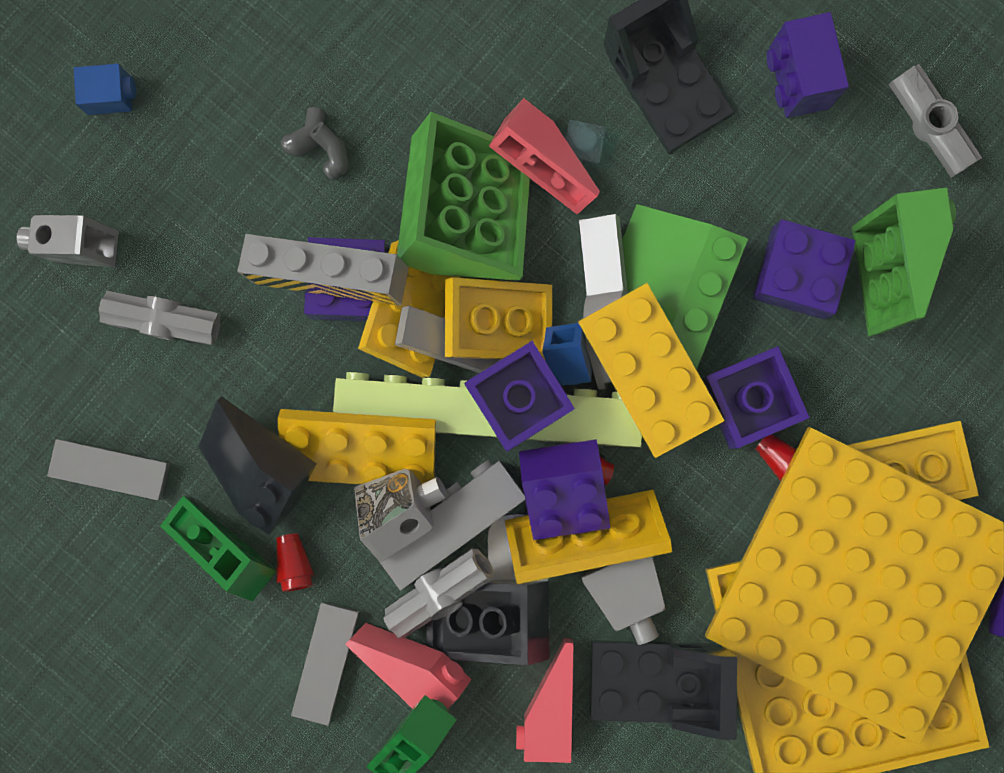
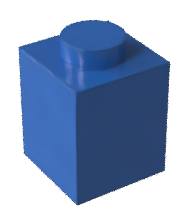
[73,64,136,115]
[542,323,592,386]

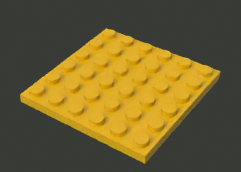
[705,427,1004,745]
[705,560,989,773]

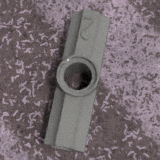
[889,64,982,178]
[99,290,221,346]
[383,549,493,638]

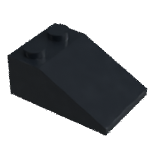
[198,396,317,535]
[426,580,549,665]

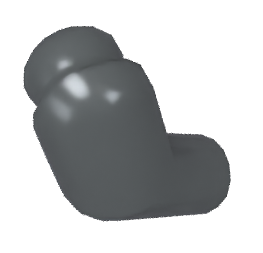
[281,107,326,156]
[310,122,349,180]

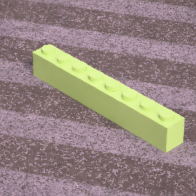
[333,372,642,448]

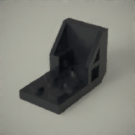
[603,0,734,154]
[590,640,737,740]

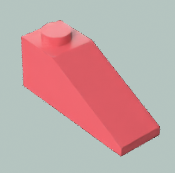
[489,98,600,214]
[345,623,472,709]
[516,638,573,763]

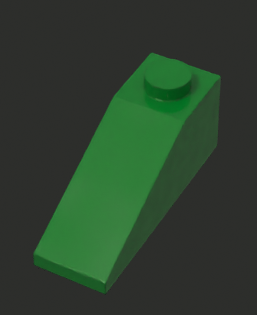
[160,496,276,602]
[366,695,457,773]

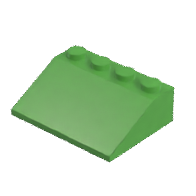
[397,112,530,280]
[852,187,956,337]
[622,204,748,370]

